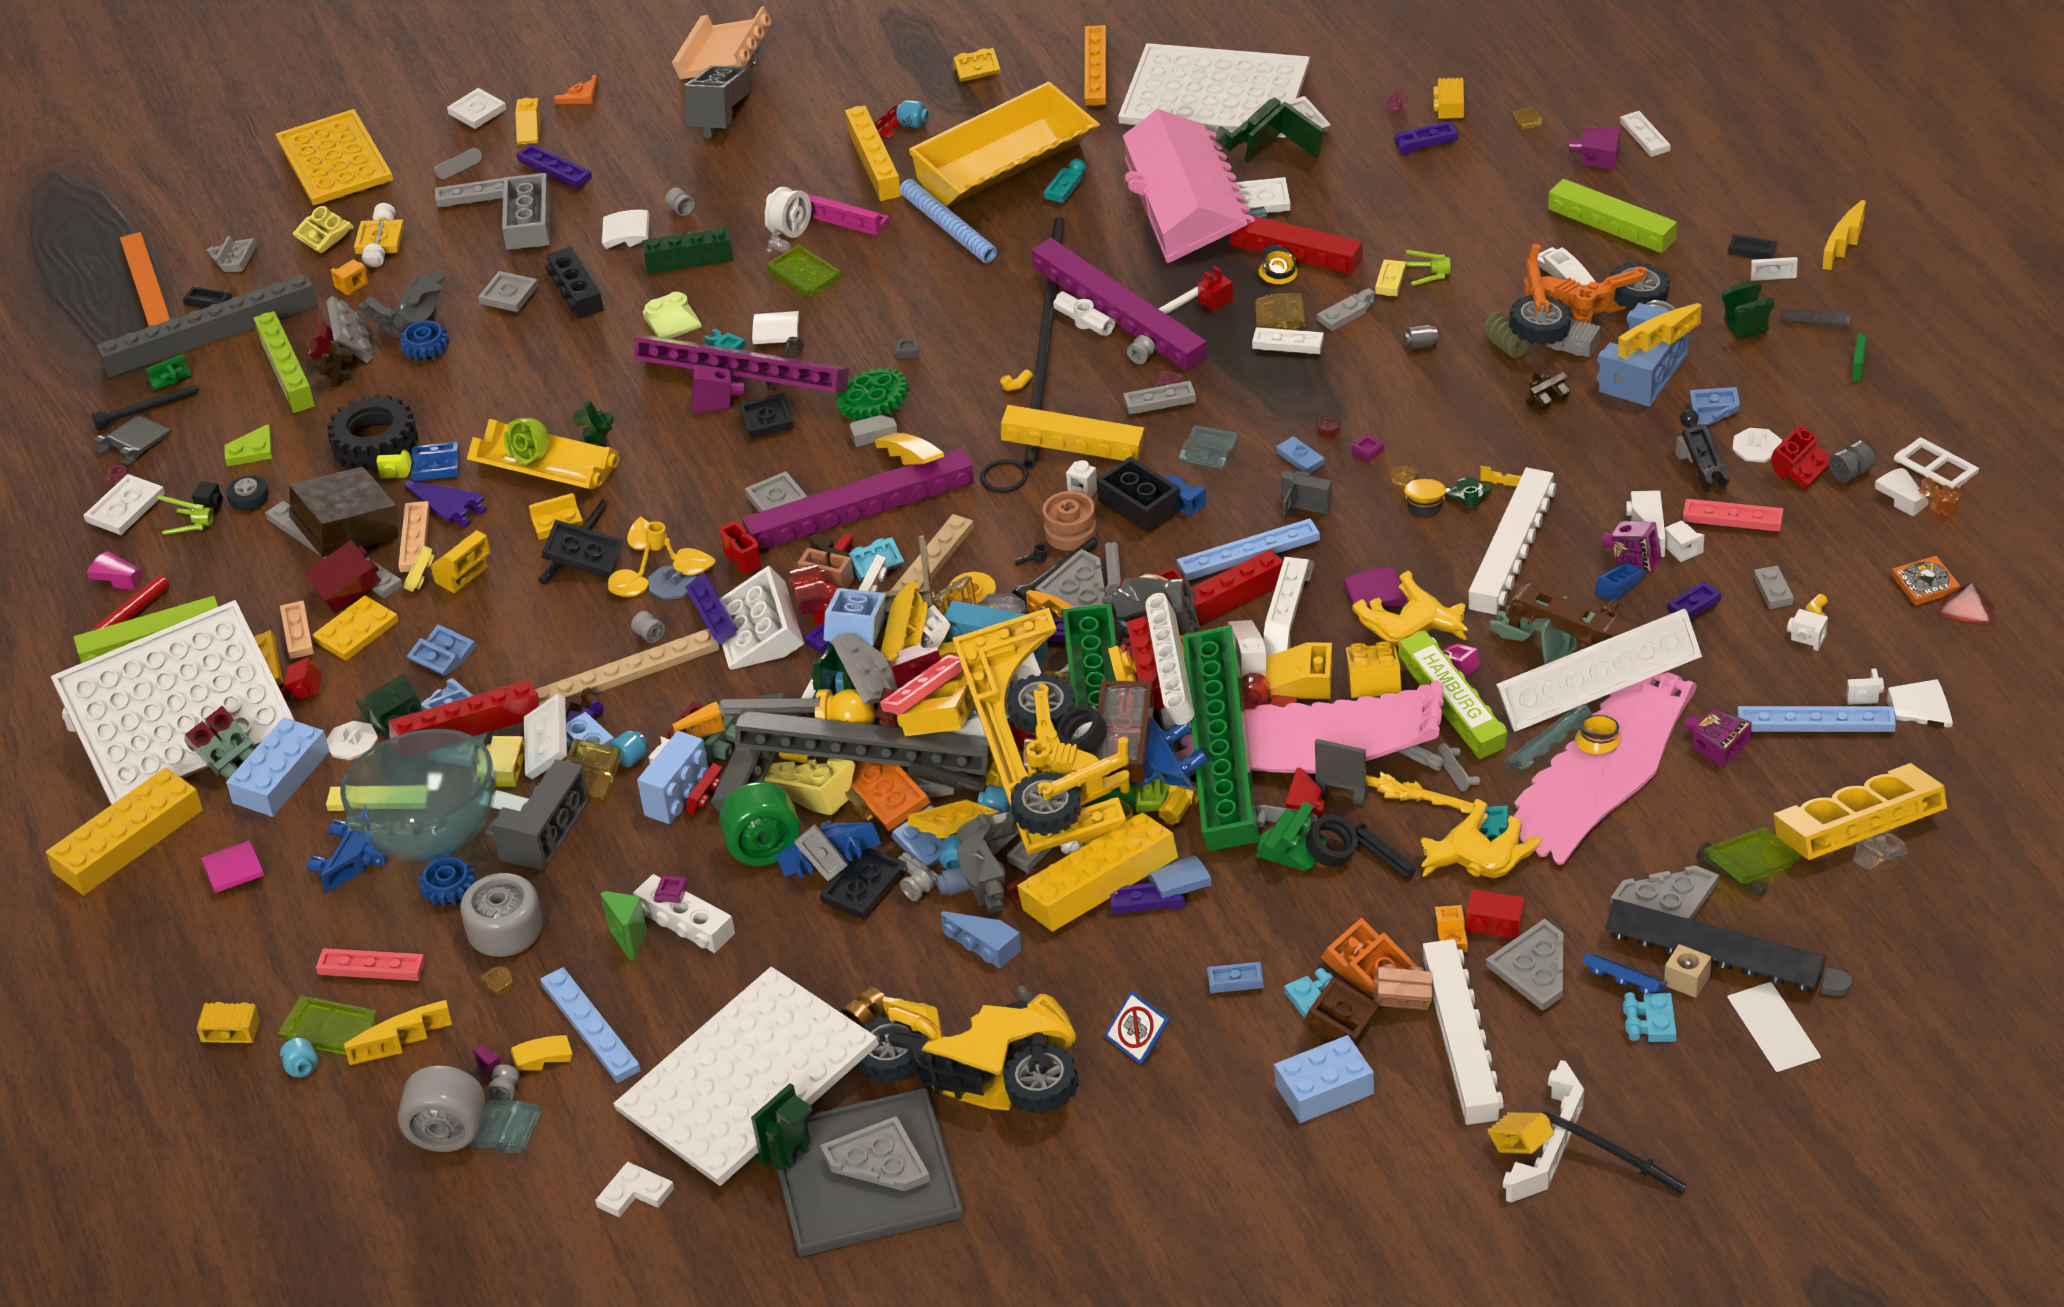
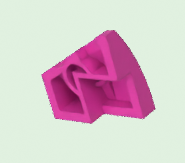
[87,551,143,590]

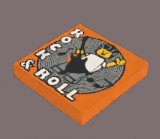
[1891,555,1960,606]

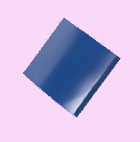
[411,441,459,481]

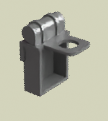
[1280,471,1332,517]

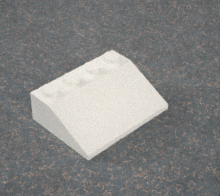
[721,566,804,670]

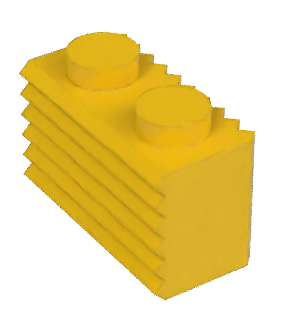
[1434,77,1464,119]
[481,736,525,788]
[197,1002,260,1043]
[1488,1112,1554,1154]

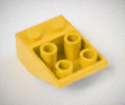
[1346,642,1401,698]
[1255,643,1333,699]

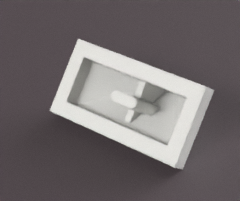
[1750,257,1798,281]

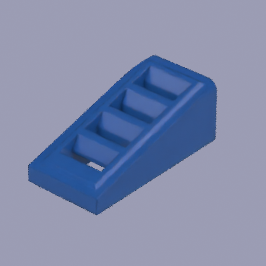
[1595,562,1646,602]

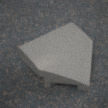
[207,236,258,272]

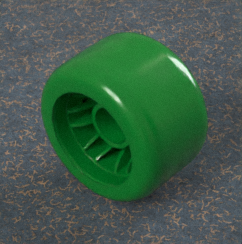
[718,782,801,866]

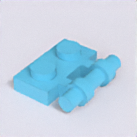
[1284,968,1333,1019]
[1622,992,1676,1042]

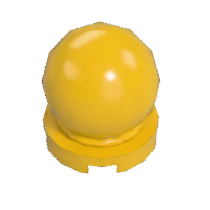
[815,689,876,725]

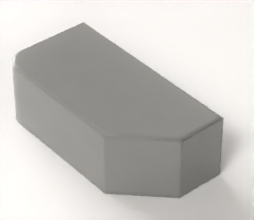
[850,415,898,447]

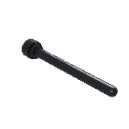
[92,385,199,430]
[1012,538,1098,606]

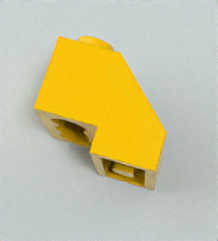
[431,530,491,593]

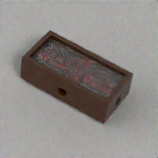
[1092,680,1154,782]

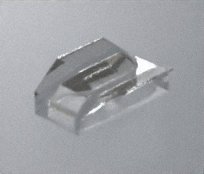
[976,593,1027,614]
[1852,831,1908,871]

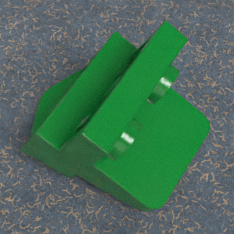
[1256,801,1327,871]

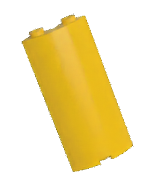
[467,419,619,489]

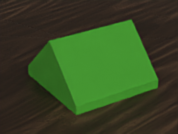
[600,891,647,961]

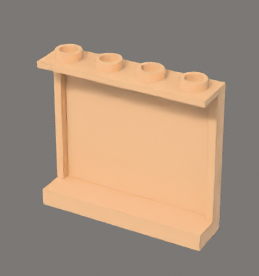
[672,6,772,79]

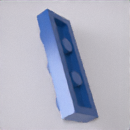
[1582,953,1668,994]

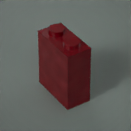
[304,540,381,614]

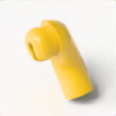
[1000,370,1033,391]
[1805,594,1828,616]

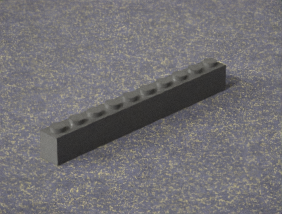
[96,274,318,378]
[735,710,991,775]

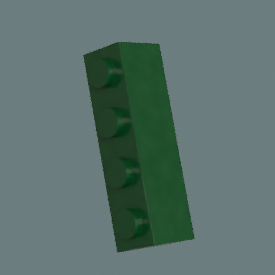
[642,227,734,274]

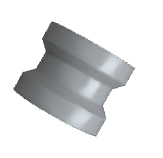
[1127,335,1155,364]
[900,868,933,901]

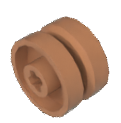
[1043,491,1096,550]

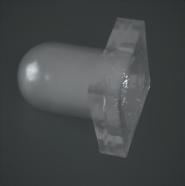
[766,230,792,254]

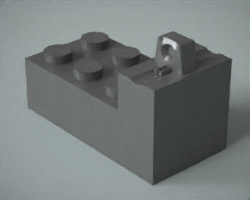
[684,65,751,138]
[485,759,590,871]

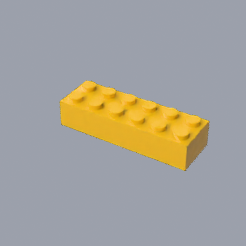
[46,767,203,896]
[1017,812,1178,932]

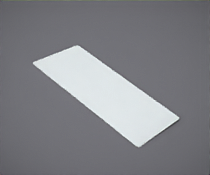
[1727,982,1821,1072]

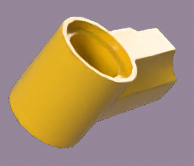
[1159,781,1199,825]

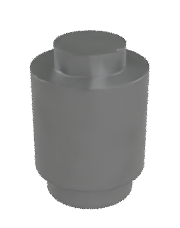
[1403,325,1438,350]

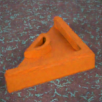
[554,75,598,105]

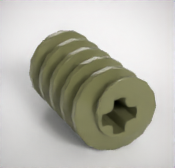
[1482,312,1530,358]

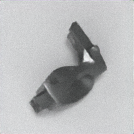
[357,269,446,338]
[1102,577,1200,635]
[956,811,1017,914]

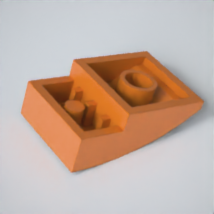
[1321,917,1417,997]

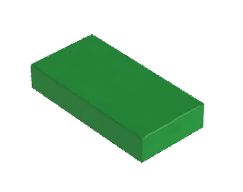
[1852,334,1867,382]

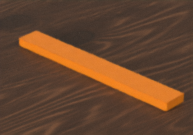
[120,232,170,326]

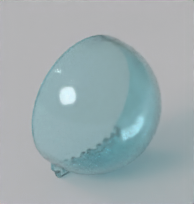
[340,729,496,863]

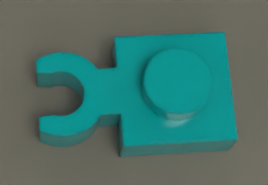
[704,329,746,350]
[1481,806,1509,842]

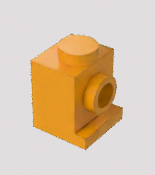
[331,259,368,295]

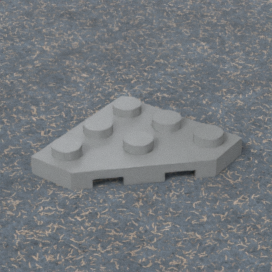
[1035,549,1105,608]
[831,634,900,704]
[1610,865,1719,920]
[1486,919,1563,1011]
[820,1116,930,1191]

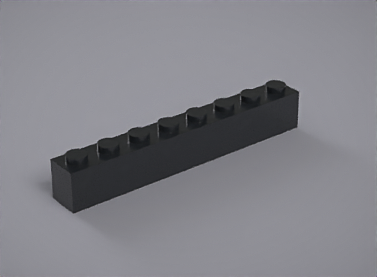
[1605,899,1827,992]

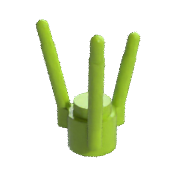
[1406,250,1451,286]
[156,495,213,535]

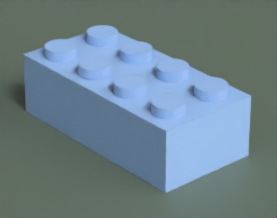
[226,717,330,817]

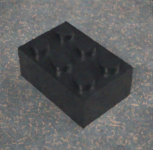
[1096,457,1181,533]

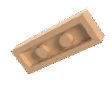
[280,601,314,659]

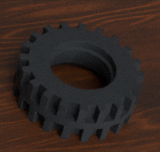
[327,394,419,473]

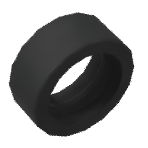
[1056,705,1108,753]
[1305,815,1358,867]

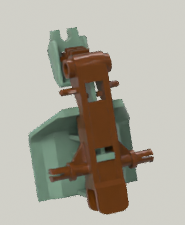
[1489,584,1634,665]

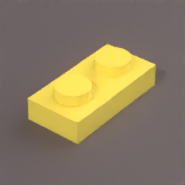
[1375,260,1406,296]

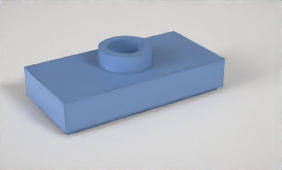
[1276,436,1325,474]
[1207,962,1264,993]

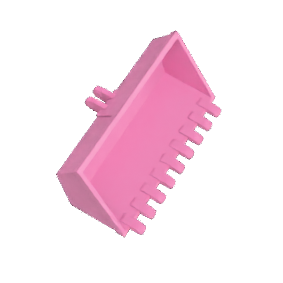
[1123,109,1255,263]

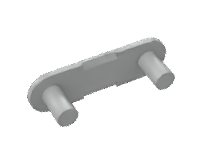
[434,148,482,179]
[1438,743,1480,791]
[1256,805,1317,828]

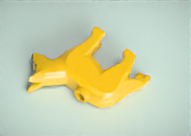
[1352,570,1468,647]
[1419,799,1542,878]

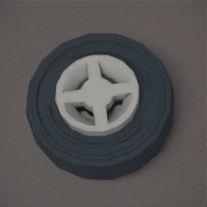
[226,475,269,510]

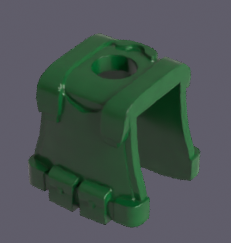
[1721,281,1775,340]
[812,643,856,694]

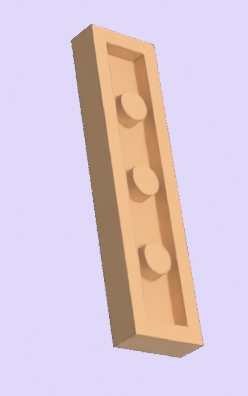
[399,501,430,572]

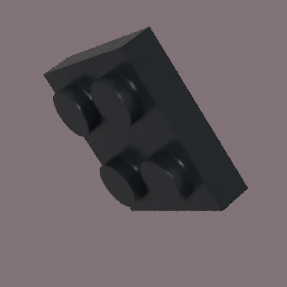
[738,393,794,438]

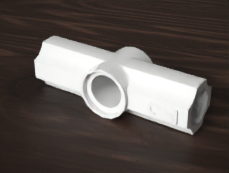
[1053,291,1115,337]

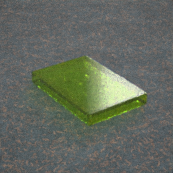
[766,244,842,298]

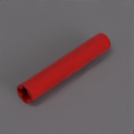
[90,575,170,631]

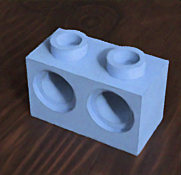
[566,712,614,769]

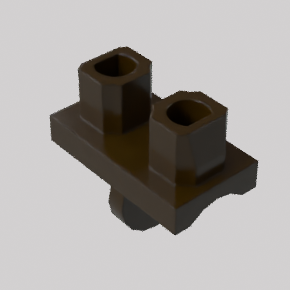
[314,341,353,387]
[1526,371,1571,411]

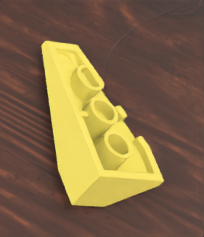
[763,758,855,815]

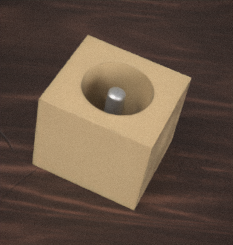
[1664,944,1711,998]

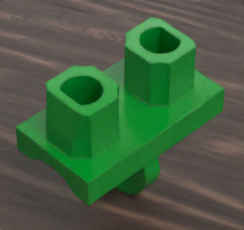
[145,354,191,390]

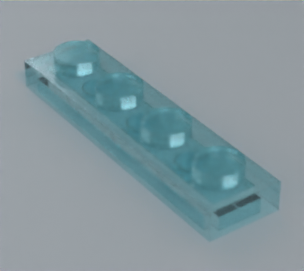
[1504,704,1592,770]

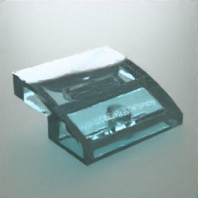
[1179,425,1239,469]
[470,1100,542,1154]

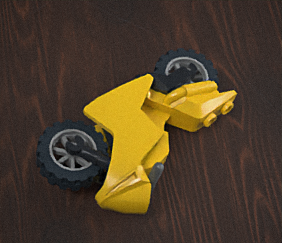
[858,986,1079,1113]

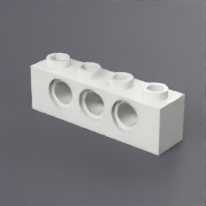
[633,874,735,953]

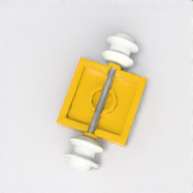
[354,203,405,267]

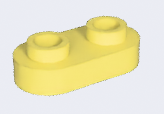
[403,545,434,592]

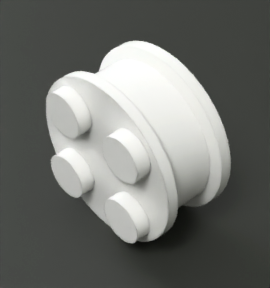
[765,187,811,238]

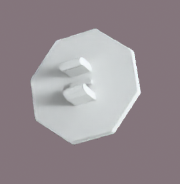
[1732,428,1782,463]
[326,721,379,760]

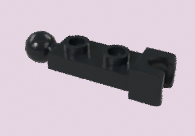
[1680,409,1730,492]

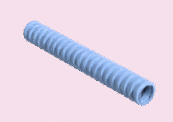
[900,179,997,263]

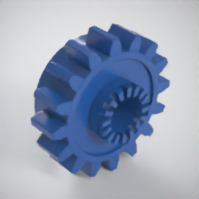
[399,320,450,361]
[418,857,476,907]

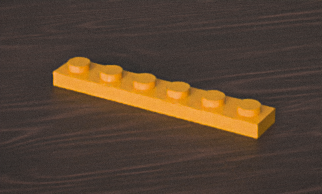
[1085,25,1106,106]

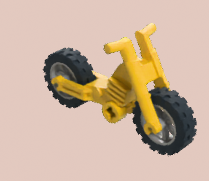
[1007,673,1130,836]

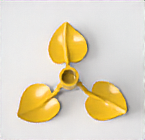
[608,516,716,597]

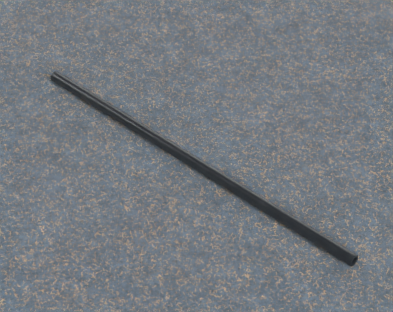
[1024,217,1065,468]

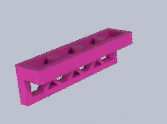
[807,194,890,236]

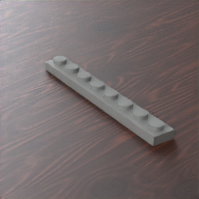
[265,501,402,599]

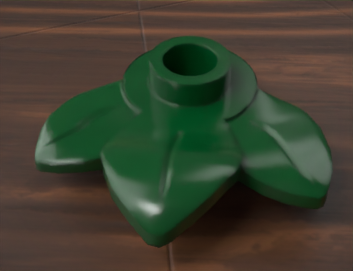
[1445,477,1492,507]

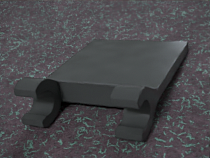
[94,415,171,466]
[1315,739,1369,806]

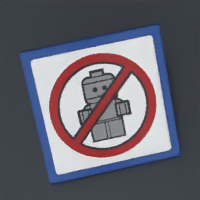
[1104,990,1171,1065]

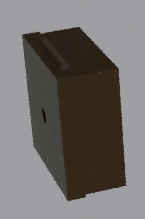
[289,467,398,558]

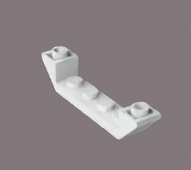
[1263,557,1314,657]
[1503,1060,1584,1202]

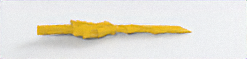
[1366,771,1474,814]

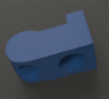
[1165,476,1206,517]

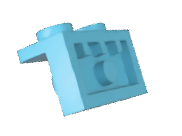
[849,537,904,582]

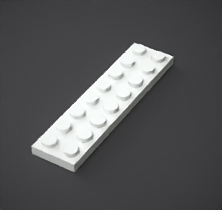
[1496,609,1702,732]

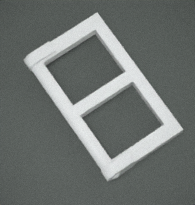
[1894,437,1979,492]

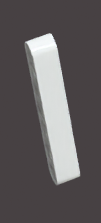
[1146,593,1194,725]

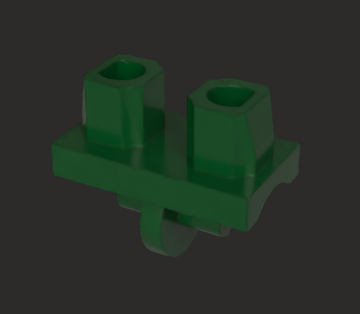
[573,400,614,446]

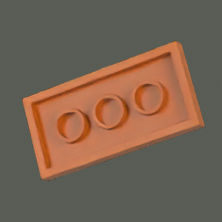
[850,761,931,831]

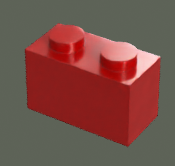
[1466,890,1525,939]

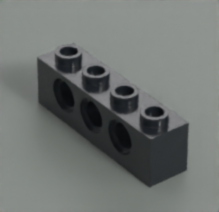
[545,246,604,319]

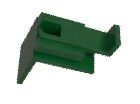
[1216,97,1325,162]
[751,1083,812,1171]

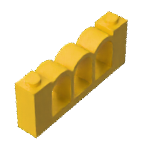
[897,642,974,736]
[1773,763,1947,860]

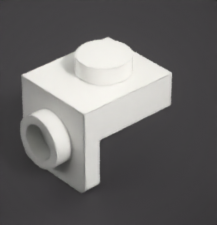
[1846,668,1884,705]

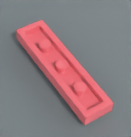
[1683,499,1784,531]
[880,655,962,715]
[316,948,425,981]

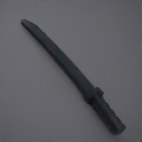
[538,499,606,585]
[1542,1112,1687,1195]

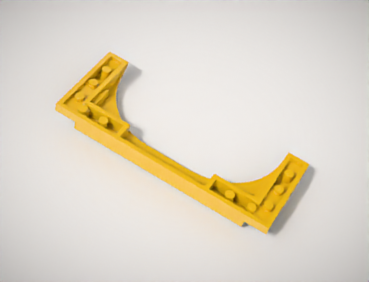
[953,608,1126,855]

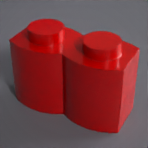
[719,521,761,574]

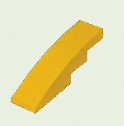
[1822,200,1866,270]
[1618,303,1702,359]
[874,433,944,465]
[344,1000,452,1065]

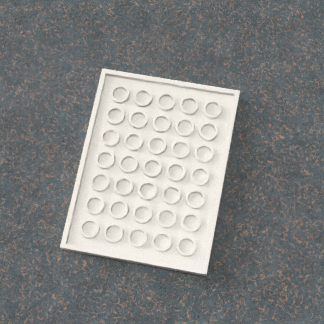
[1118,43,1310,138]
[51,600,295,805]
[613,967,879,1186]

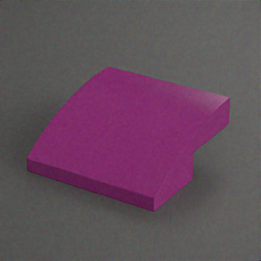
[1343,567,1407,610]

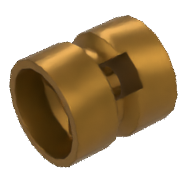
[841,987,887,1028]

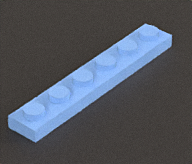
[1177,519,1320,580]
[1737,706,1896,732]
[540,967,641,1083]

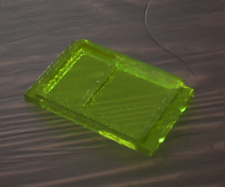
[1704,827,1801,883]
[278,995,378,1055]

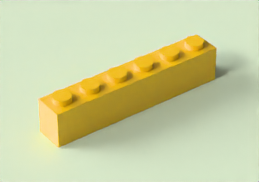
[845,105,901,201]
[1001,405,1144,461]

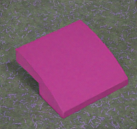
[201,841,264,893]

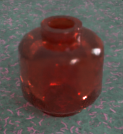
[1241,673,1270,709]

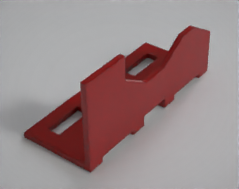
[874,104,901,139]

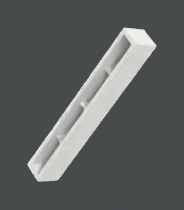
[1469,467,1557,615]
[1423,939,1503,1125]

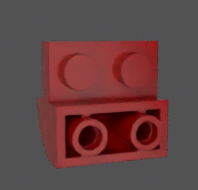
[1771,423,1830,490]

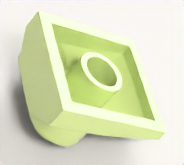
[643,292,702,339]

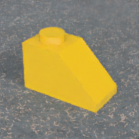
[515,98,542,145]

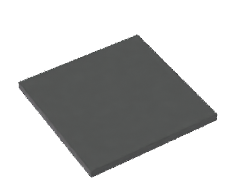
[777,1087,964,1257]

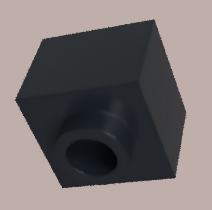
[192,481,223,515]

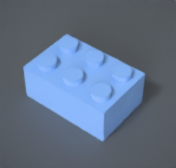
[824,588,886,646]
[637,731,708,824]
[1274,1035,1374,1123]

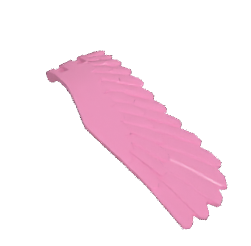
[1514,672,1697,865]
[1176,680,1444,775]

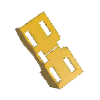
[1480,466,1522,488]

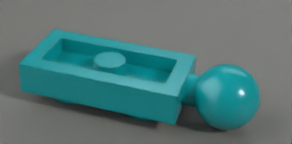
[1044,158,1086,203]

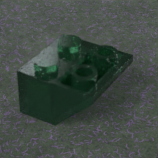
[355,673,422,740]

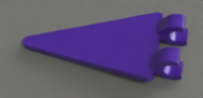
[404,481,487,528]

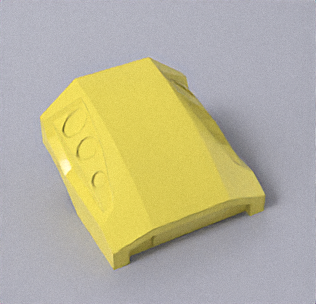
[292,206,354,253]

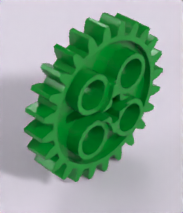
[835,367,909,421]

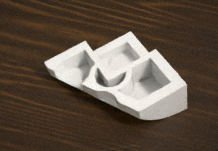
[1875,468,1929,517]
[1887,679,1953,728]

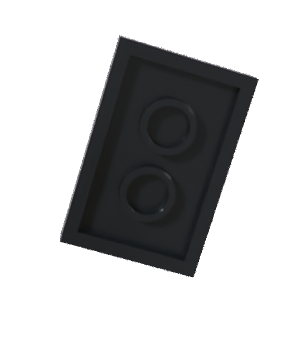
[541,519,623,578]
[820,848,907,920]

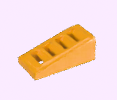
[673,702,725,738]

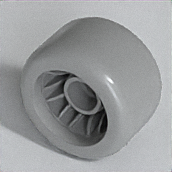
[460,873,543,957]
[398,1065,485,1152]

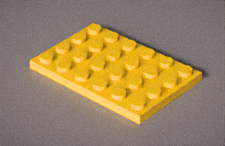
[275,109,393,206]

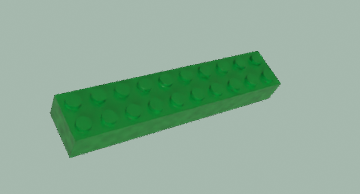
[1062,603,1136,811]
[1182,625,1260,851]

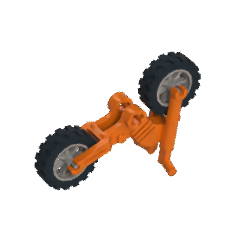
[1509,244,1670,345]

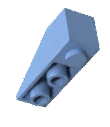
[941,911,1022,969]

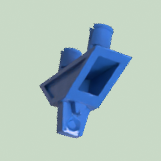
[1138,717,1209,791]
[306,805,389,894]
[775,820,881,878]

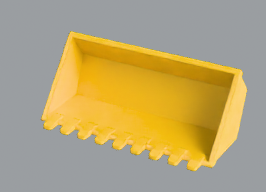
[909,82,1100,208]

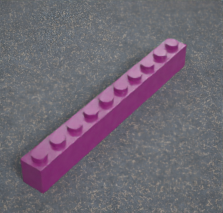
[1031,238,1207,371]
[634,335,849,392]
[742,449,974,550]

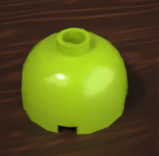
[503,418,550,465]

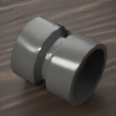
[1829,441,1875,483]

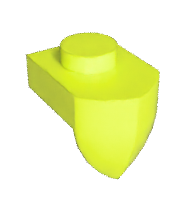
[376,450,412,479]

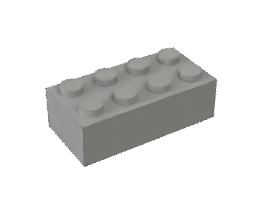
[502,173,550,250]

